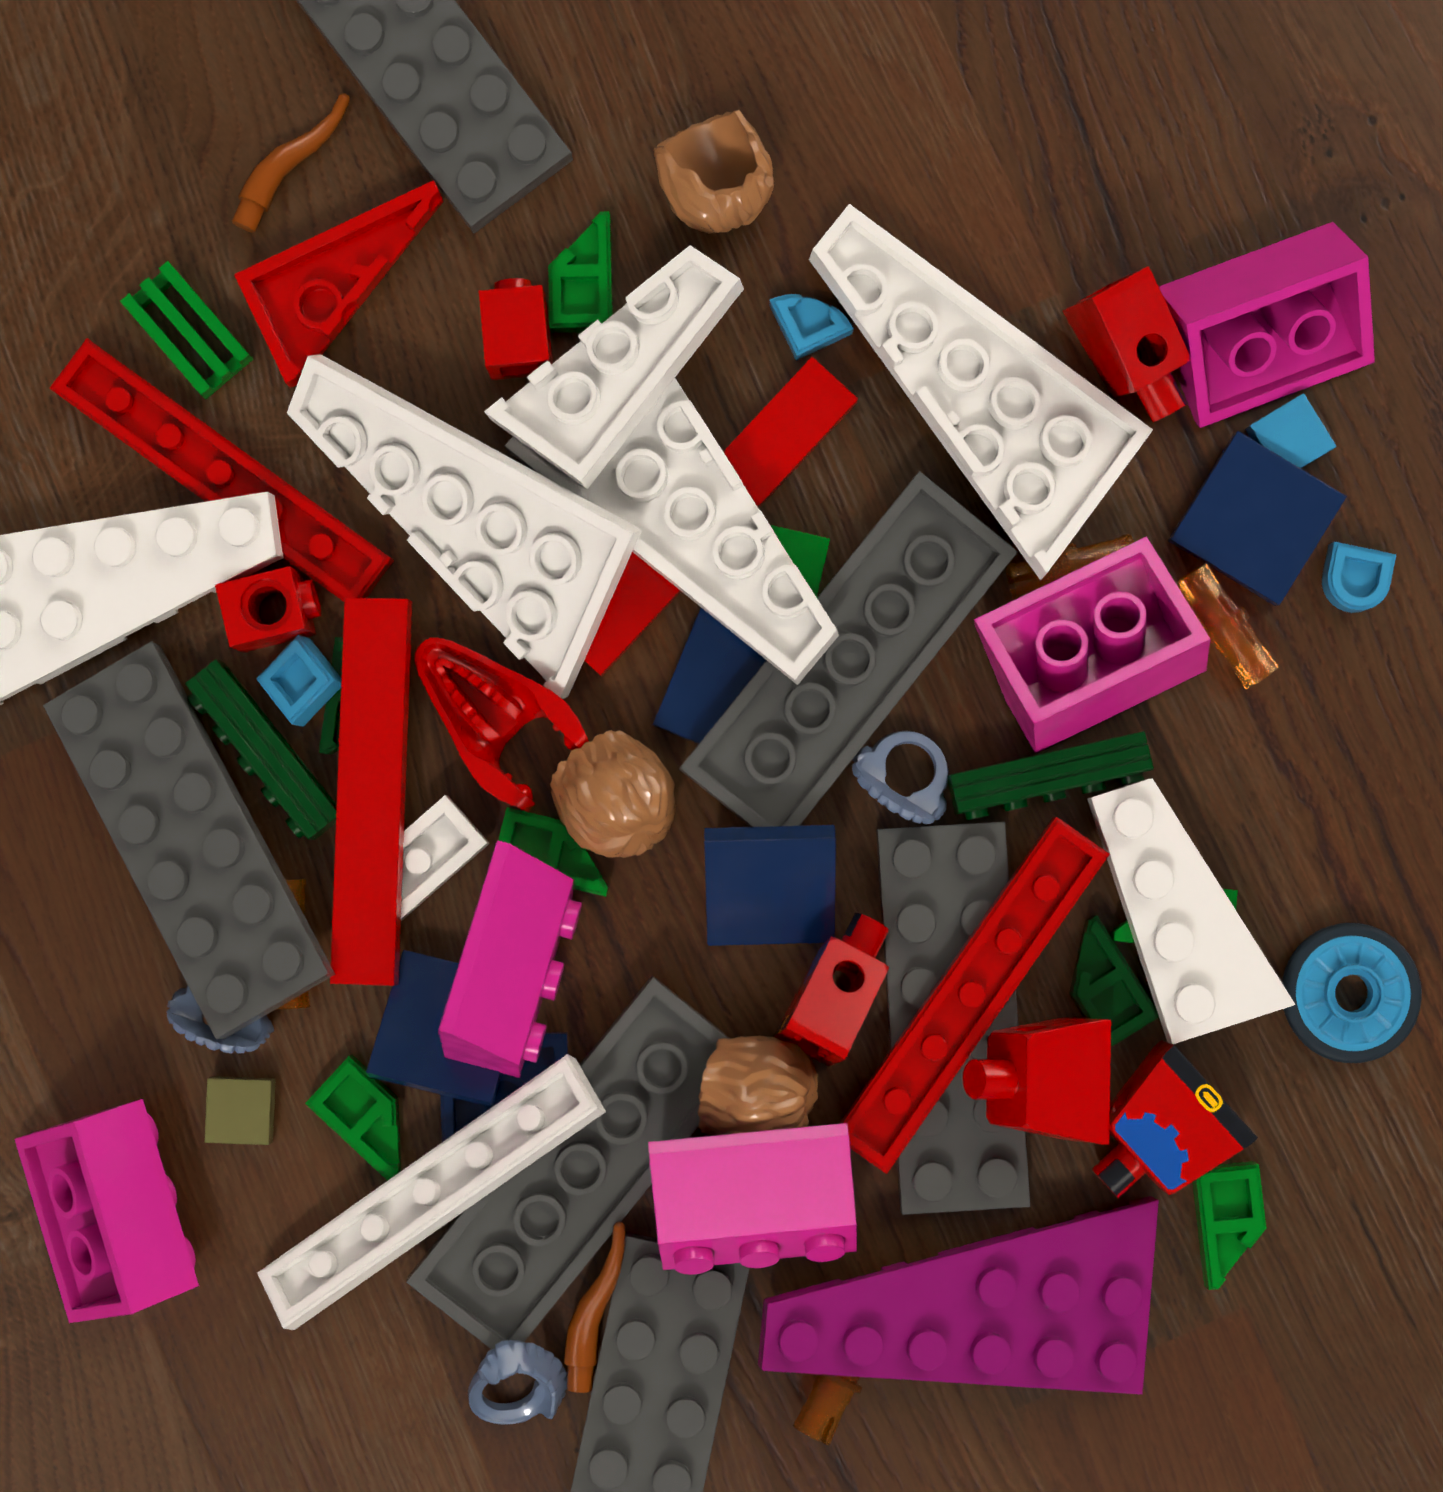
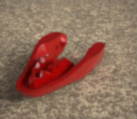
[415,637,590,812]

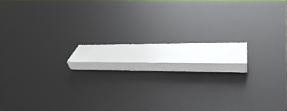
[257,1054,606,1330]

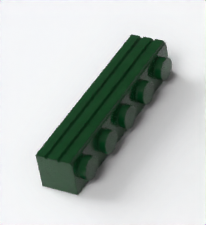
[185,659,337,840]
[948,731,1154,820]

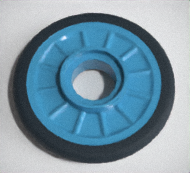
[1282,923,1422,1063]

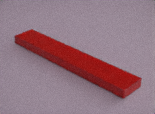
[49,338,394,602]
[584,357,858,677]
[330,598,412,986]
[839,817,1110,1174]

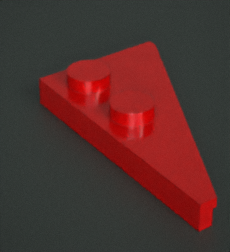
[234,180,444,388]

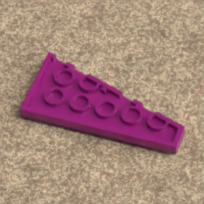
[758,1196,1159,1395]

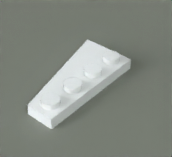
[484,245,744,489]
[1087,778,1295,1044]

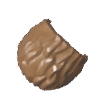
[653,110,774,234]
[550,730,676,858]
[697,1036,818,1136]

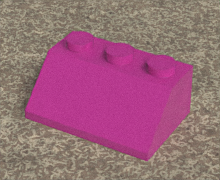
[1159,222,1375,428]
[974,536,1210,754]
[439,840,582,1078]
[14,1099,199,1323]
[648,1123,857,1275]

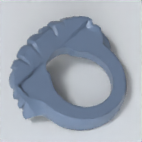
[852,731,949,824]
[166,985,274,1054]
[468,1340,567,1425]

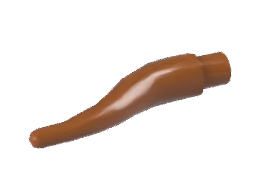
[232,93,350,233]
[564,1221,626,1393]

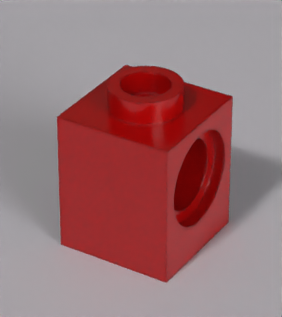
[479,278,553,380]
[215,566,321,653]

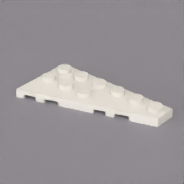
[809,204,1153,580]
[505,303,839,685]
[287,354,642,699]
[0,492,283,705]

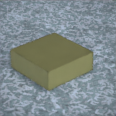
[204,1076,276,1145]

